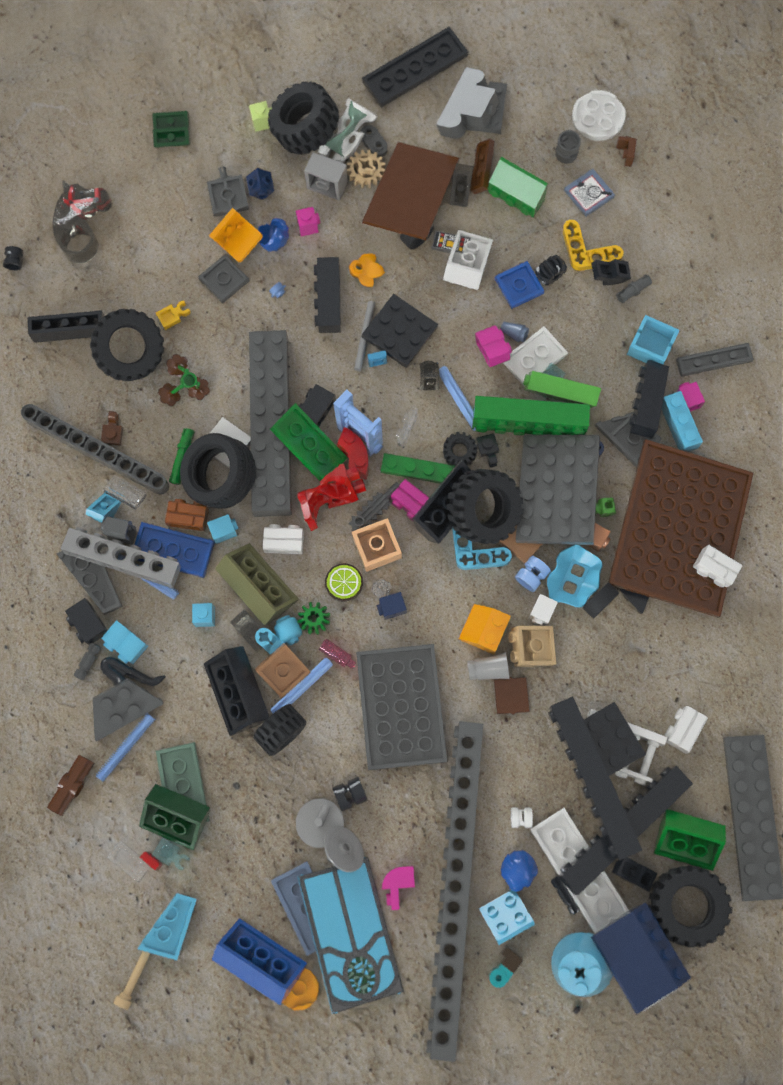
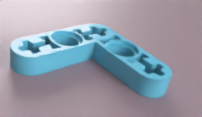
[452,528,512,570]

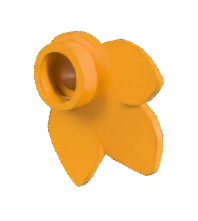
[349,253,385,287]

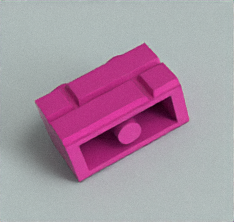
[391,479,429,521]

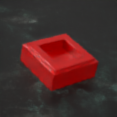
[140,851,163,871]

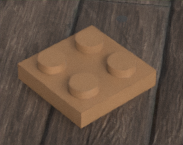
[255,643,310,699]

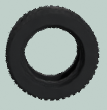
[180,433,256,509]

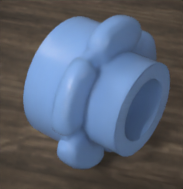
[269,282,286,299]

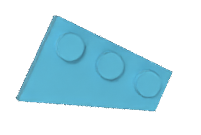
[137,893,197,960]

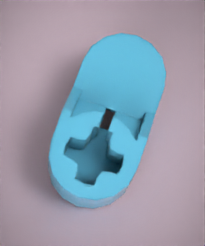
[255,628,284,655]

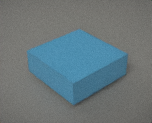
[367,350,387,367]

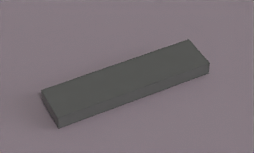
[676,343,754,377]

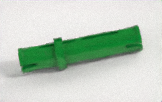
[168,428,195,485]

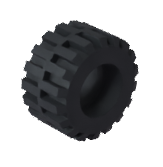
[253,704,307,756]

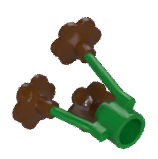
[158,354,210,406]

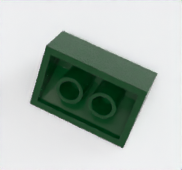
[139,784,211,850]

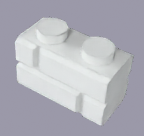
[263,524,304,554]
[693,545,742,587]
[665,706,708,754]

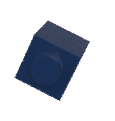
[376,592,407,620]

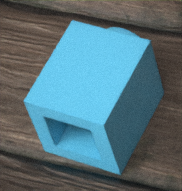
[207,514,239,544]
[192,603,215,627]

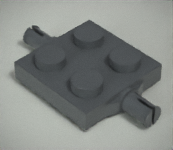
[207,166,249,217]

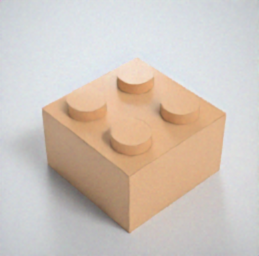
[352,518,402,572]

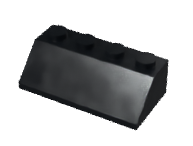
[412,460,471,544]
[203,646,270,736]

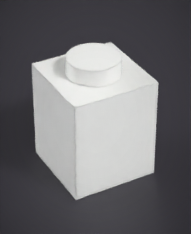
[529,594,558,626]

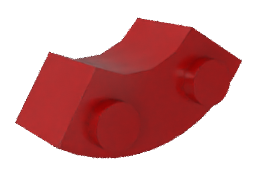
[337,427,369,480]

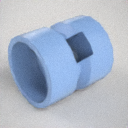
[515,556,551,592]

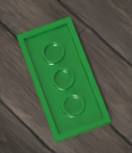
[270,403,348,481]

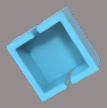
[627,315,680,364]

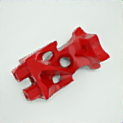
[297,464,367,531]

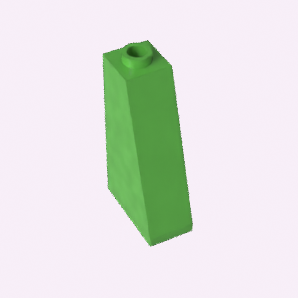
[523,371,601,408]

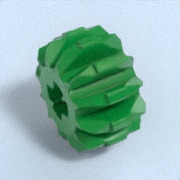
[298,602,330,635]

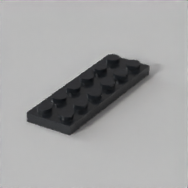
[362,27,469,108]

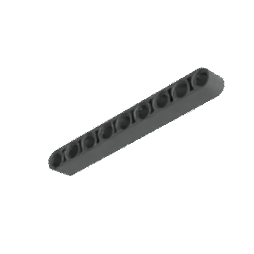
[21,404,169,495]

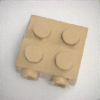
[508,626,557,667]

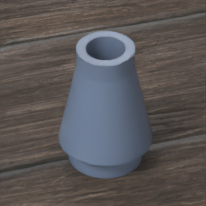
[500,321,529,342]

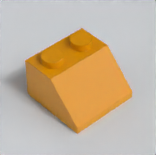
[459,604,511,655]

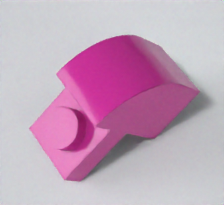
[382,866,415,910]

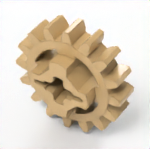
[347,150,385,188]

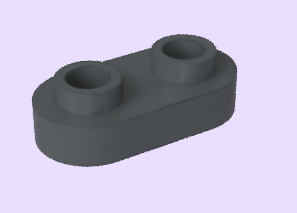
[360,125,388,158]

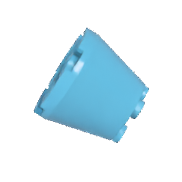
[551,932,613,997]

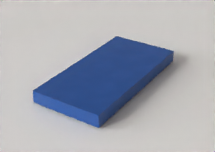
[134,522,215,578]

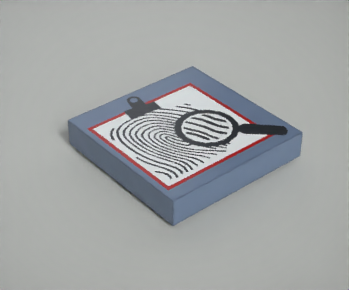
[564,169,615,217]

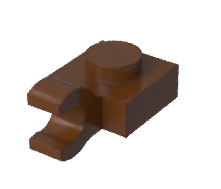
[101,411,123,446]

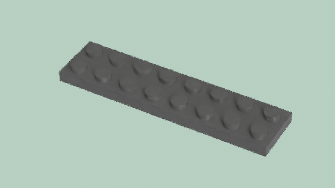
[723,735,783,901]

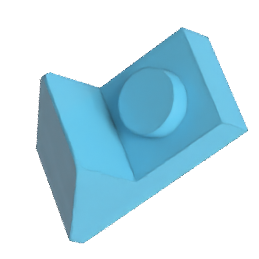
[86,493,122,523]

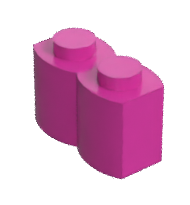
[475,325,512,367]

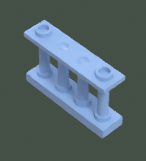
[333,390,383,457]

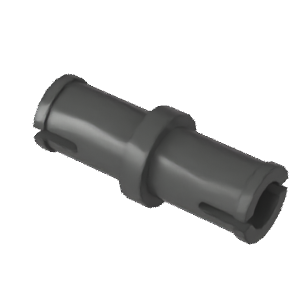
[616,274,652,303]

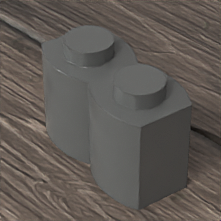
[101,516,136,545]

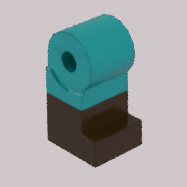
[489,946,523,988]

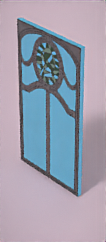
[298,857,404,1014]

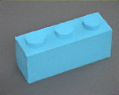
[661,391,703,452]

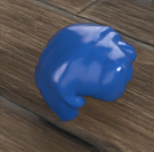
[258,218,289,252]
[500,850,538,892]

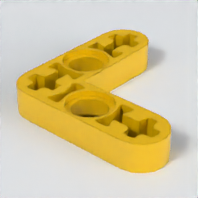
[562,220,623,271]

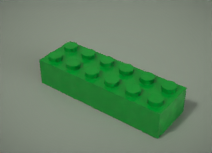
[472,396,590,436]

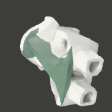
[318,98,377,163]

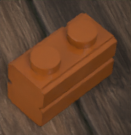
[165,499,209,531]

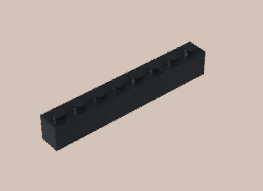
[548,696,643,860]
[558,765,693,895]

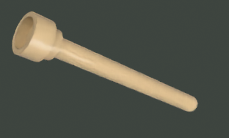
[113,912,163,1010]

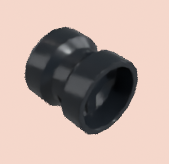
[3,246,23,271]

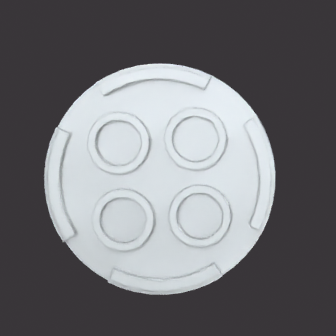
[572,90,626,141]

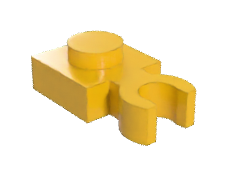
[155,301,191,330]

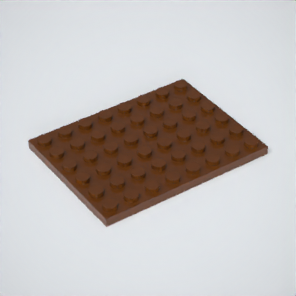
[608,439,754,618]

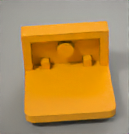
[209,208,263,263]

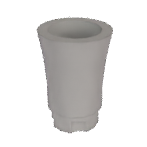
[468,652,510,680]

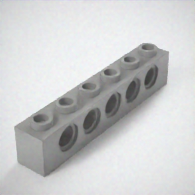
[61,527,181,588]

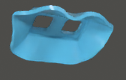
[547,545,603,608]

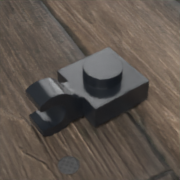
[476,433,499,468]

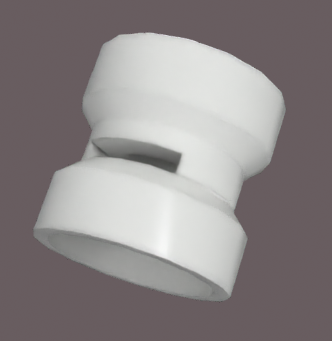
[511,808,533,828]

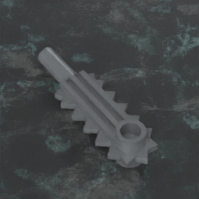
[349,482,400,531]

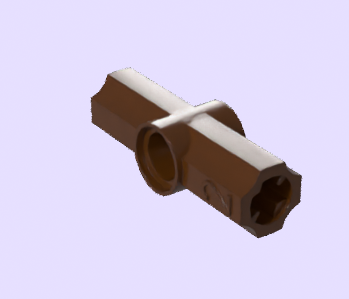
[47,755,95,816]

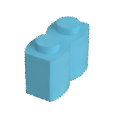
[101,620,148,664]

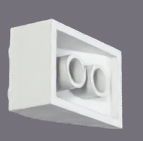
[443,230,493,290]

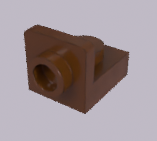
[616,136,637,167]

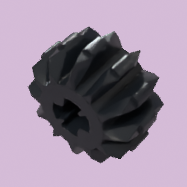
[535,255,567,285]

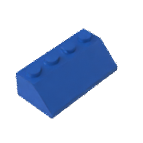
[212,918,307,1005]

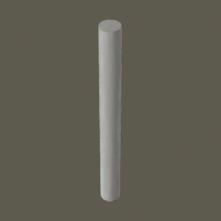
[354,301,375,371]

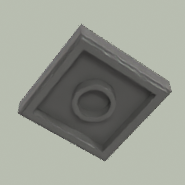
[198,254,250,304]

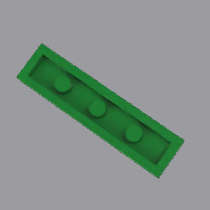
[380,453,455,484]

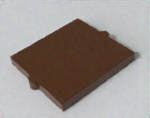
[494,677,530,715]

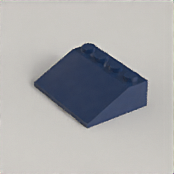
[591,902,691,1014]

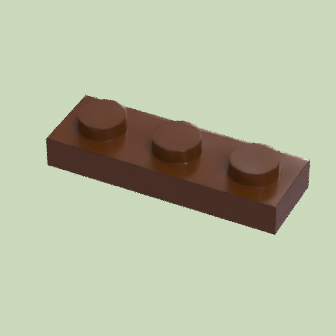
[470,138,495,194]

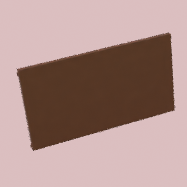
[362,142,459,240]

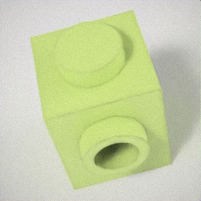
[249,101,272,132]

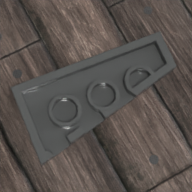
[56,541,123,615]

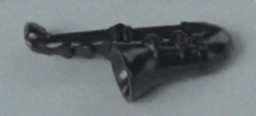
[100,657,166,686]

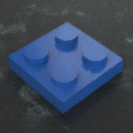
[495,261,544,309]

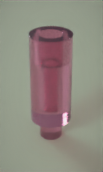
[319,638,356,669]

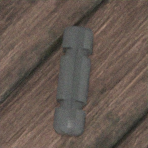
[74,643,101,680]

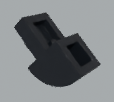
[591,259,631,286]
[612,857,658,892]

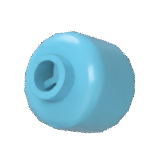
[274,615,302,646]

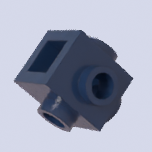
[246,168,275,200]

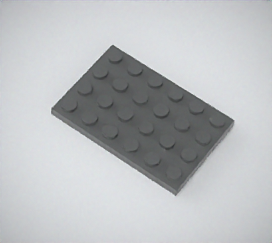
[516,435,600,545]
[356,644,447,771]

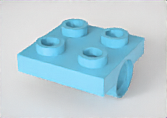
[479,890,535,945]

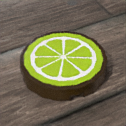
[325,563,363,602]

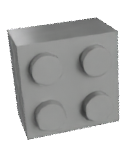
[304,152,348,201]

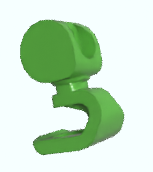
[596,498,616,517]

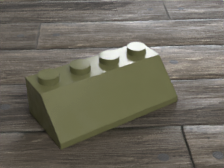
[215,543,299,626]

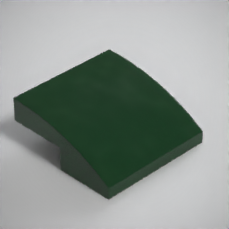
[152,111,190,148]

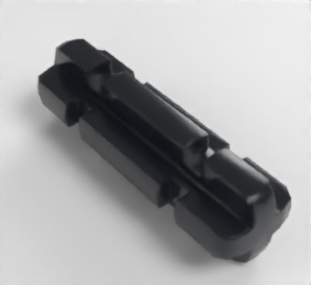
[551,876,580,915]

